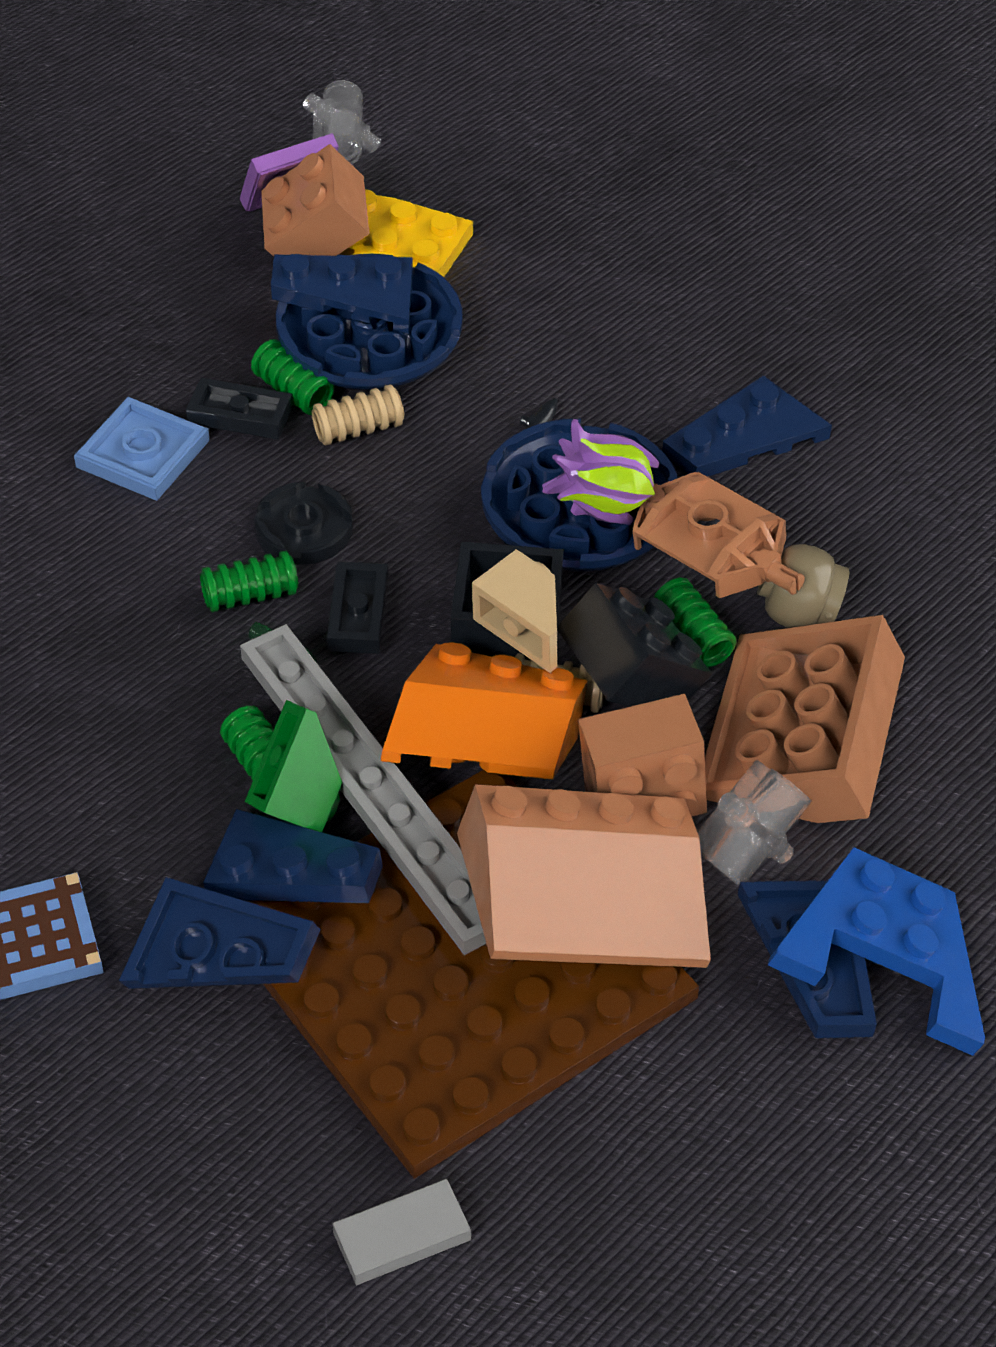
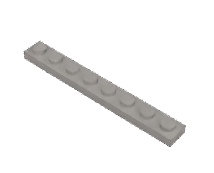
[240,624,486,955]

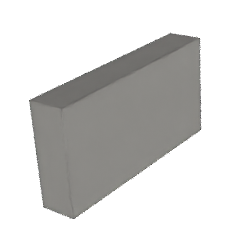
[333,1179,471,1286]

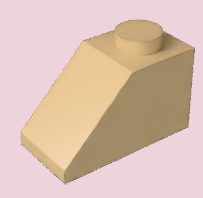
[472,549,557,673]

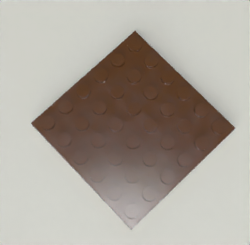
[250,770,699,1179]

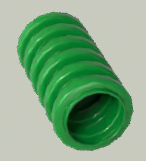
[251,339,334,415]
[200,550,298,612]
[654,577,737,668]
[220,706,274,781]

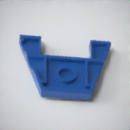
[768,847,985,1056]

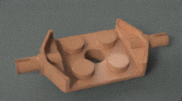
[633,472,805,598]

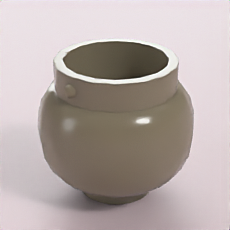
[757,544,849,628]

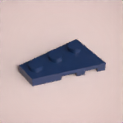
[271,254,413,333]
[662,376,832,477]
[203,809,383,903]
[119,877,321,989]
[737,880,877,1038]

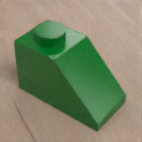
[245,700,342,832]

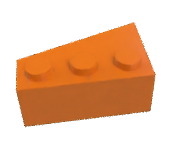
[381,642,588,779]

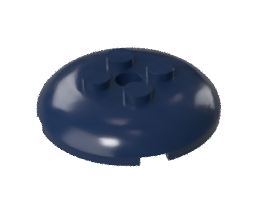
[276,253,462,390]
[481,419,678,571]

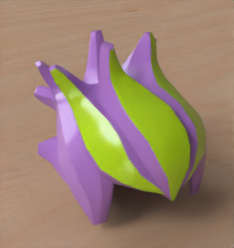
[542,419,659,525]

